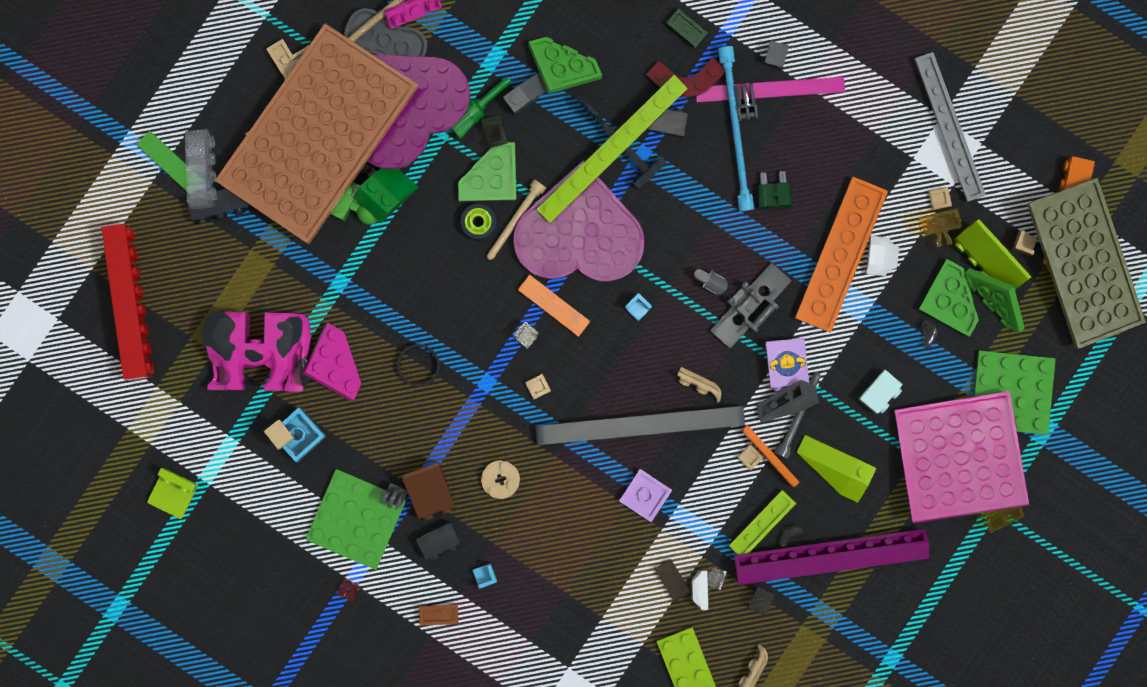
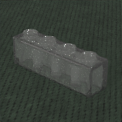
[185,129,217,209]

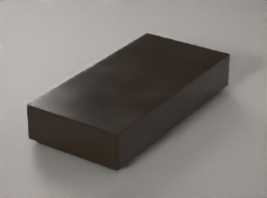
[655,559,691,602]

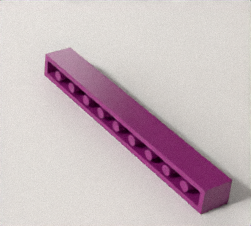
[734,529,929,585]

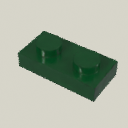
[666,9,708,48]

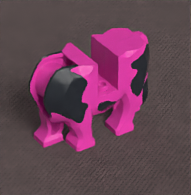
[201,310,311,392]

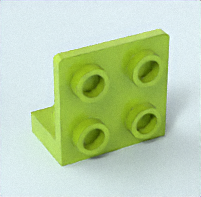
[147,468,198,519]

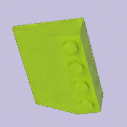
[954,219,1031,289]

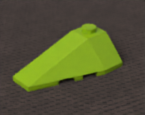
[797,435,876,503]

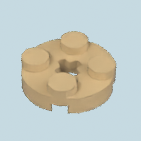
[481,460,520,499]

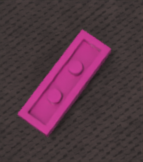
[384,0,442,29]

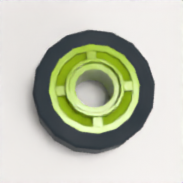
[460,203,497,241]

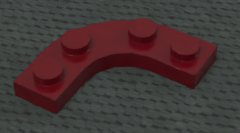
[646,57,725,98]

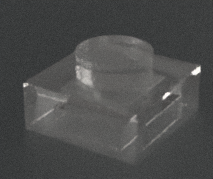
[708,568,727,590]

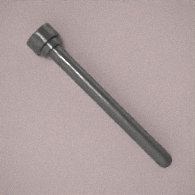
[774,372,821,459]

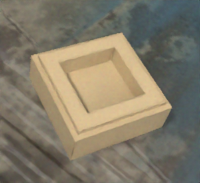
[928,187,952,210]
[525,374,551,399]
[737,444,764,471]

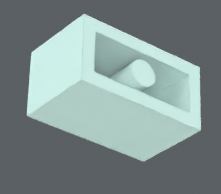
[858,370,903,414]

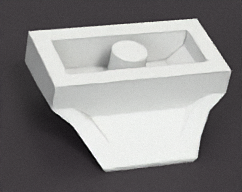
[866,236,899,276]
[691,570,708,610]

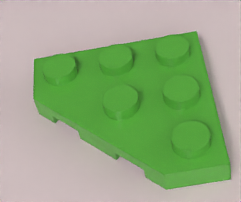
[528,37,602,94]
[458,142,516,202]
[918,259,979,337]
[965,268,1025,333]

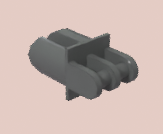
[734,83,758,121]
[694,269,728,295]
[382,483,408,510]

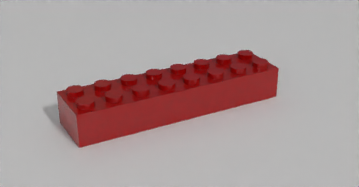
[101,223,155,381]

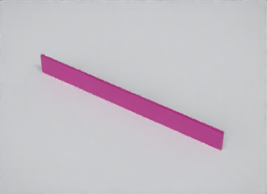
[696,77,845,102]

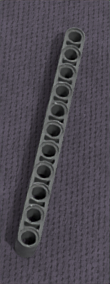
[535,406,745,445]

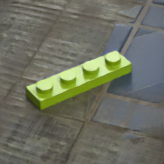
[729,490,796,555]

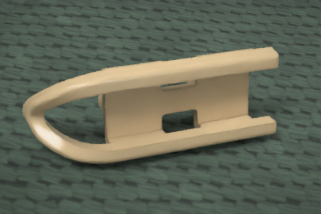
[677,367,721,402]
[739,645,768,687]

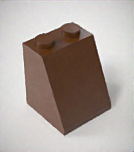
[402,462,455,521]

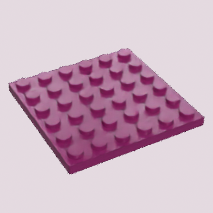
[895,391,1029,523]

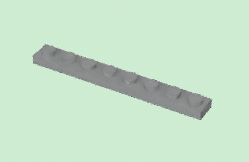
[914,52,986,202]

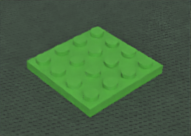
[974,351,1055,435]
[306,469,407,570]

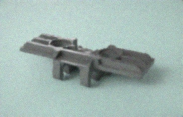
[711,263,792,348]

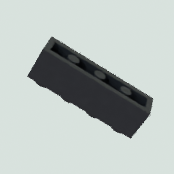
[186,188,257,225]

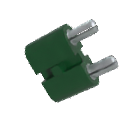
[757,171,792,210]

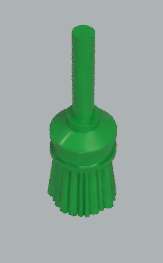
[451,77,512,139]

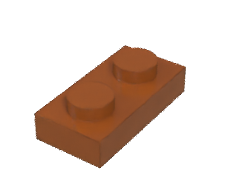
[419,604,459,626]

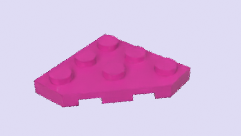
[303,323,361,401]

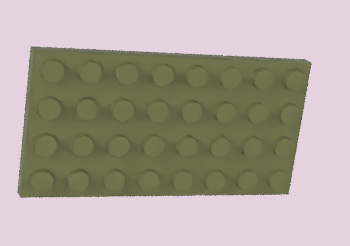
[1027,178,1146,349]

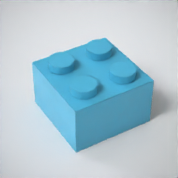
[282,408,326,462]

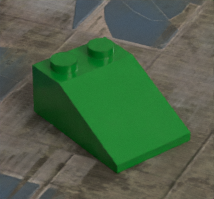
[353,169,419,223]

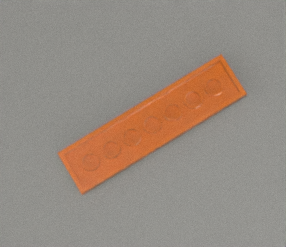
[795,177,888,333]

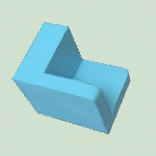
[625,293,652,321]
[473,563,497,589]

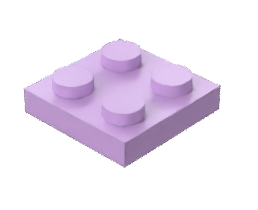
[619,469,672,522]

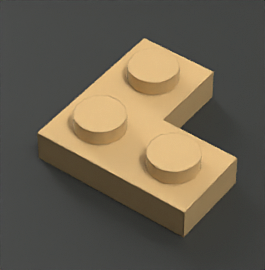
[267,39,309,80]

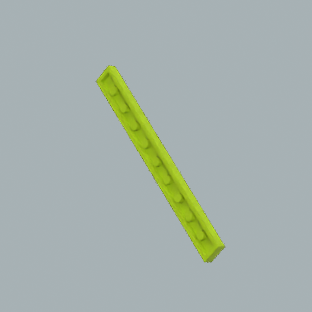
[537,75,688,223]

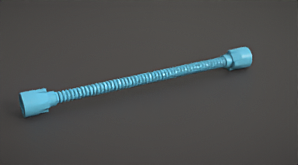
[718,46,754,211]

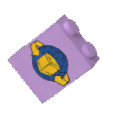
[765,338,809,392]

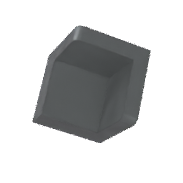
[765,41,789,70]

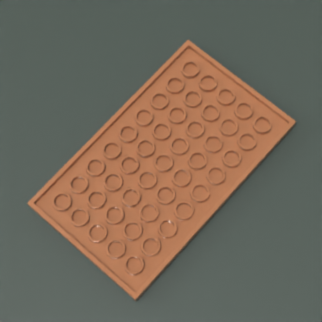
[215,24,419,244]

